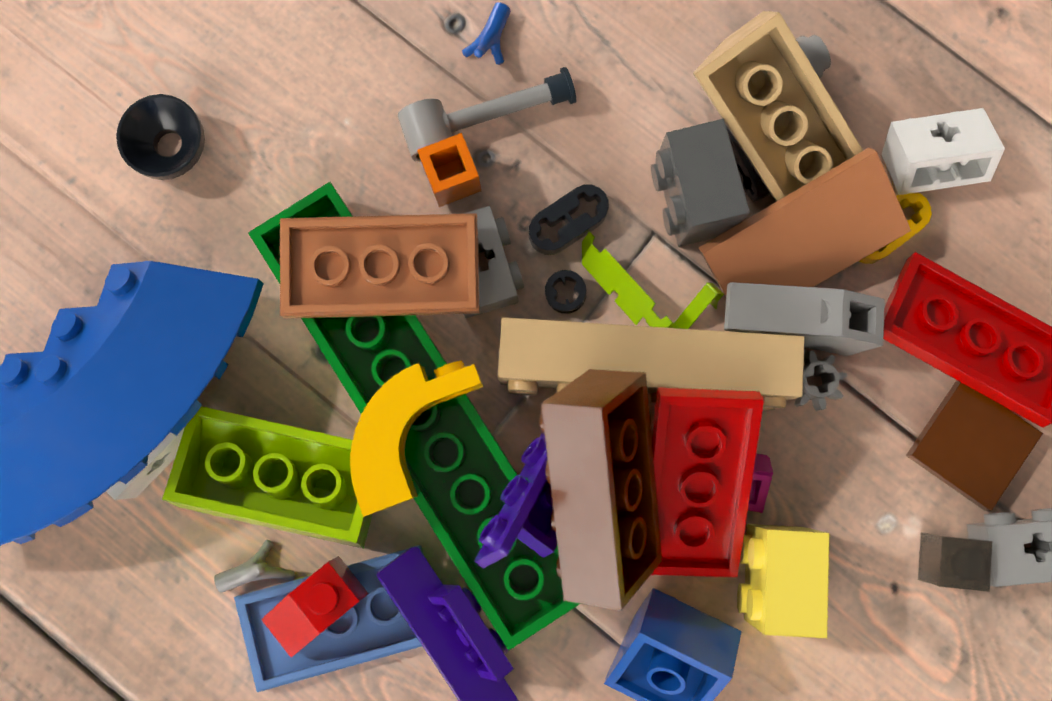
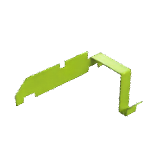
[582,231,724,329]

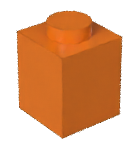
[417,133,482,207]

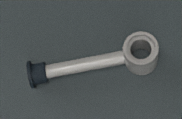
[398,67,576,161]

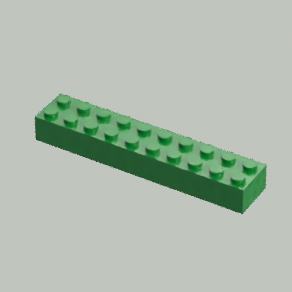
[248,182,581,651]

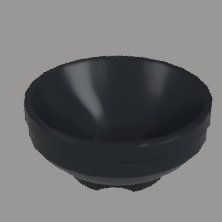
[116,94,205,180]

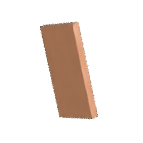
[699,147,911,298]
[280,213,480,318]

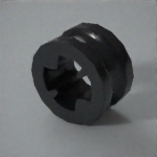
[545,270,587,314]

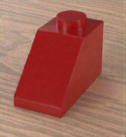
[261,556,369,658]

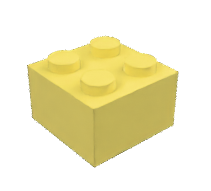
[737,524,829,638]

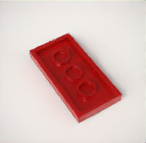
[883,252,1052,428]
[651,387,764,577]

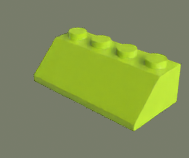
[162,406,372,549]

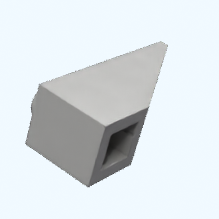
[724,282,885,356]

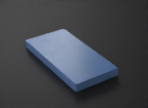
[234,545,424,692]

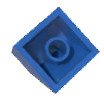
[604,588,742,701]

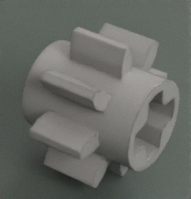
[794,351,847,411]

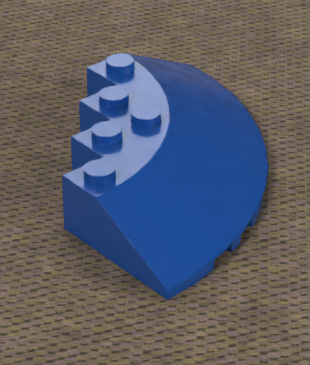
[0,261,264,546]

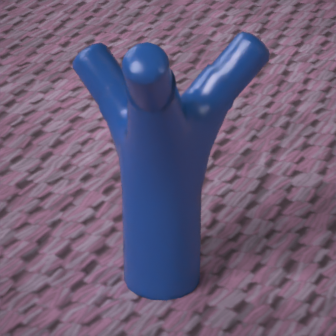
[462,2,511,65]

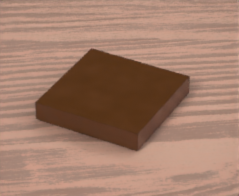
[906,380,1043,511]

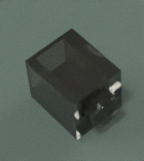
[918,532,992,592]

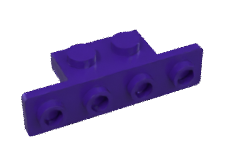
[475,433,557,568]
[376,546,519,701]

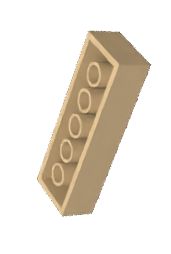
[498,317,804,410]

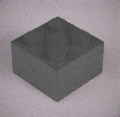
[651,118,750,247]

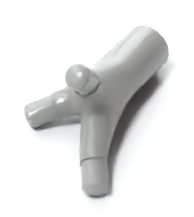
[214,540,295,593]

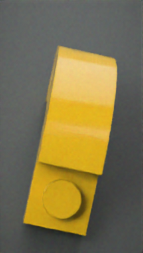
[350,360,484,517]

